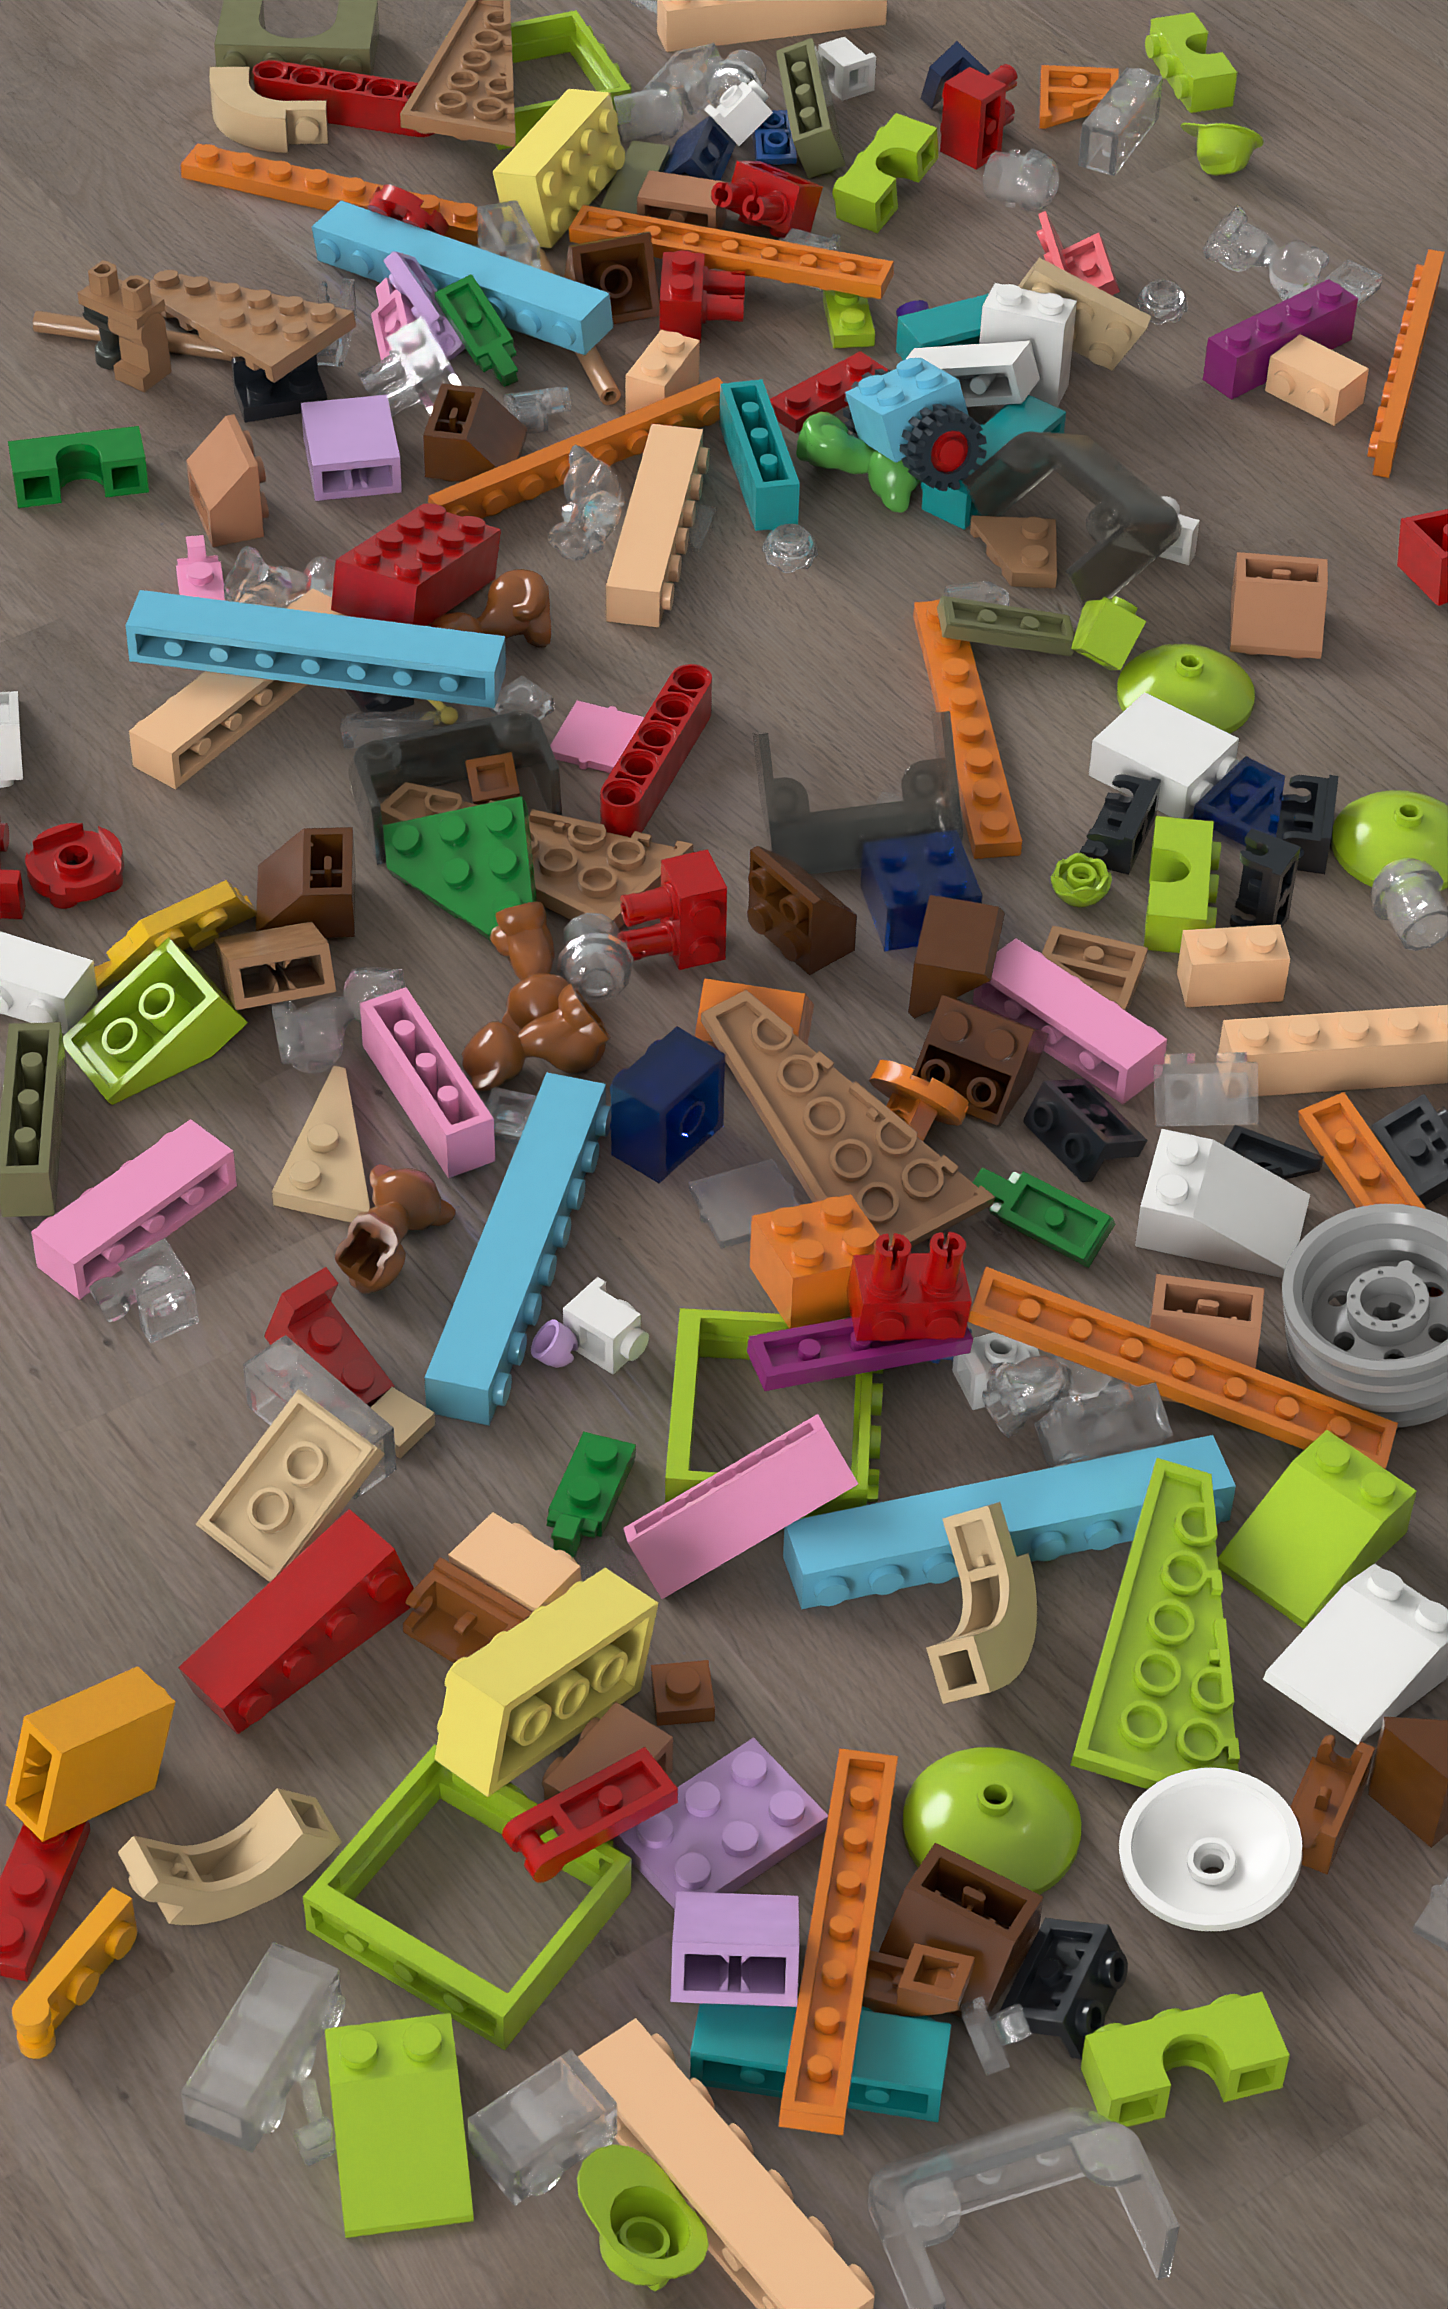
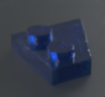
[1192,756,1285,847]

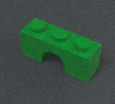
[8,426,149,508]

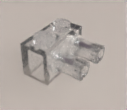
[357,317,462,417]

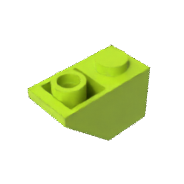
[1071,596,1146,670]

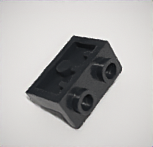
[231,354,328,423]
[1023,1079,1148,1182]
[1371,1094,1448,1206]
[998,1918,1128,2059]

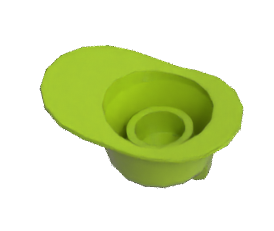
[1180,123,1264,176]
[577,2144,709,2291]

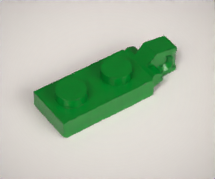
[435,274,519,387]
[972,1167,1116,1268]
[547,1431,636,1558]

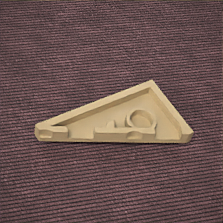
[272,1066,370,1223]

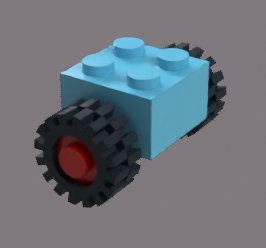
[843,358,987,491]

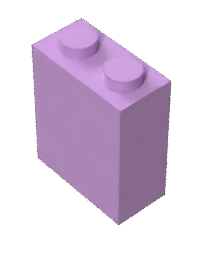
[301,395,402,501]
[670,1891,799,2007]

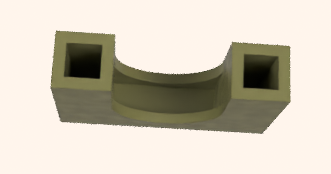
[214,0,379,80]

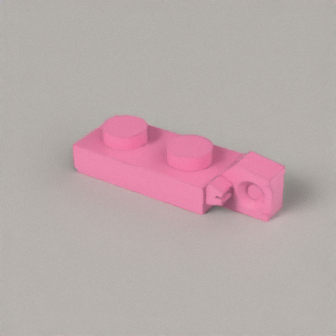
[371,277,423,372]
[176,535,226,601]

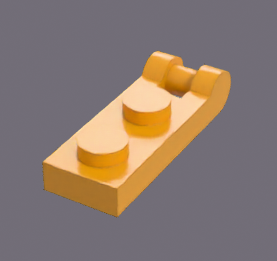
[12,1887,137,2059]

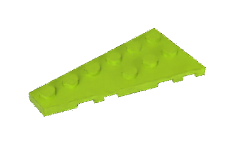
[1070,1458,1240,1789]

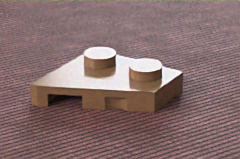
[970,516,1057,588]
[1042,926,1148,1012]

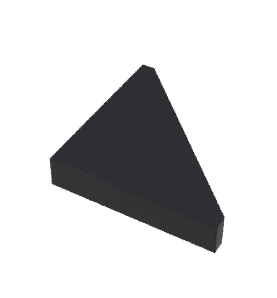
[1223,1125,1324,1180]

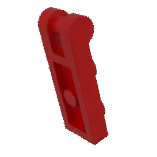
[501,1747,678,1883]

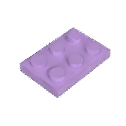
[613,1737,828,1909]

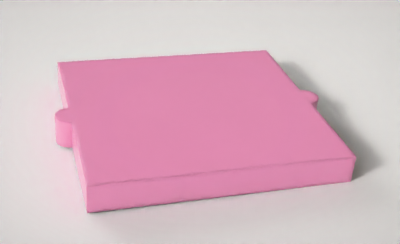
[547,701,644,773]

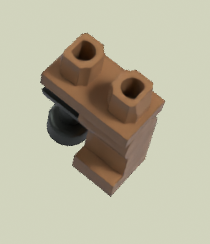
[77,260,172,393]

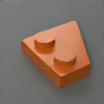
[1039,65,1119,129]

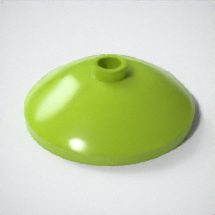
[1117,644,1255,734]
[1331,790,1448,895]
[902,1747,1082,1895]

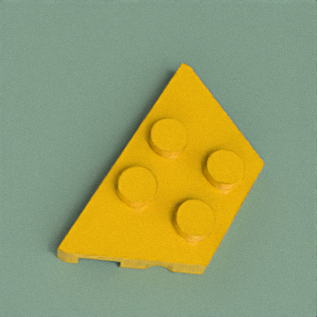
[94,880,256,990]

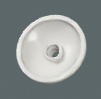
[1119,1768,1303,1931]

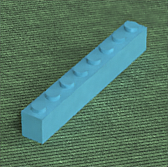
[312,201,613,355]
[126,590,506,708]
[425,1072,613,1426]
[783,1435,1236,1609]

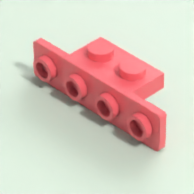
[1036,211,1120,295]

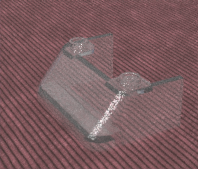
[867,2107,1180,2309]

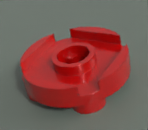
[368,185,449,236]
[25,823,124,909]

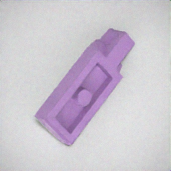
[383,251,465,360]

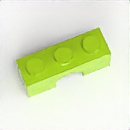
[1145,12,1237,113]
[832,113,939,234]
[1143,816,1221,953]
[1080,1992,1290,2132]

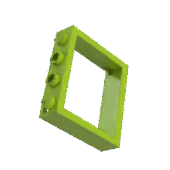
[495,10,635,150]
[665,1308,883,1519]
[303,1744,631,2050]

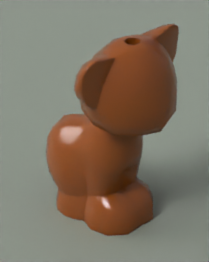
[429,569,551,647]
[489,902,570,1033]
[461,983,611,1092]
[335,1164,456,1294]

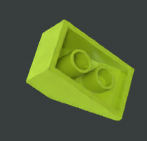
[63,937,248,1105]
[1217,1430,1417,1629]
[325,2013,474,2238]

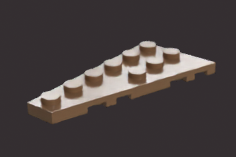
[400,0,516,147]
[150,270,357,383]
[376,782,693,939]
[701,990,995,1248]

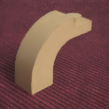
[209,67,328,153]
[926,1502,1037,1704]
[118,1788,342,1925]

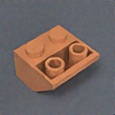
[186,414,269,547]
[1230,552,1328,659]
[1141,1274,1265,1403]

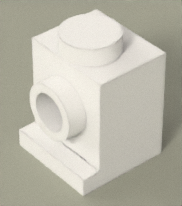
[818,37,876,101]
[704,80,773,146]
[563,1277,649,1375]
[952,1332,1041,1410]

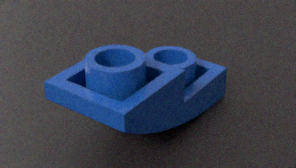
[752,110,797,164]

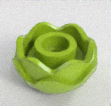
[1051,853,1112,907]

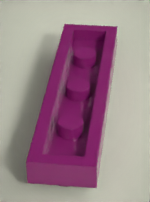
[747,1318,973,1391]

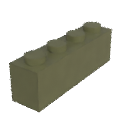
[776,38,846,179]
[0,1022,67,1217]

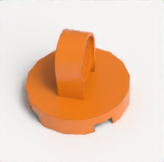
[869,1060,969,1141]

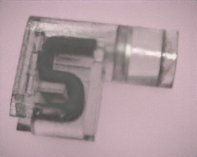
[503,386,571,434]

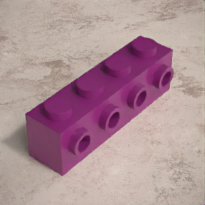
[1203,279,1358,400]

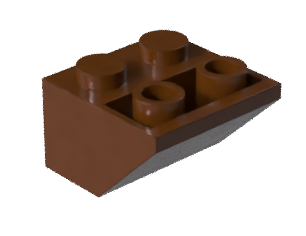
[423,383,527,482]
[256,827,356,938]
[747,846,857,975]
[912,995,1049,1126]
[879,1843,1044,2029]

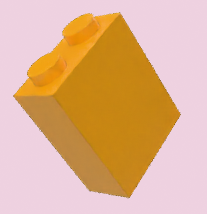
[5,1666,175,1842]

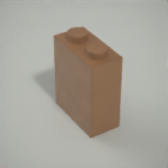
[214,922,336,1010]

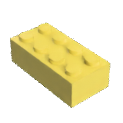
[493,89,625,248]
[434,1568,658,1797]

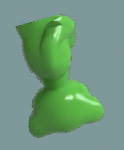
[796,412,921,512]

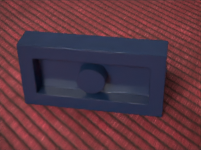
[920,41,990,109]
[662,115,736,181]

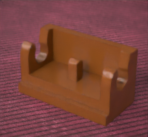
[403,1557,532,1663]
[1290,1734,1375,1875]

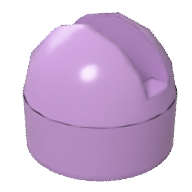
[531,1320,579,1368]

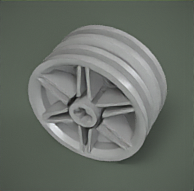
[1282,1204,1448,1428]

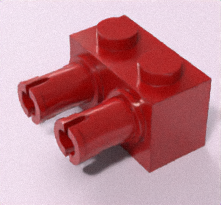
[940,64,1018,170]
[711,161,823,240]
[659,250,745,344]
[620,849,727,970]
[847,1232,972,1341]

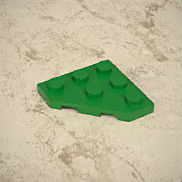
[383,796,537,941]

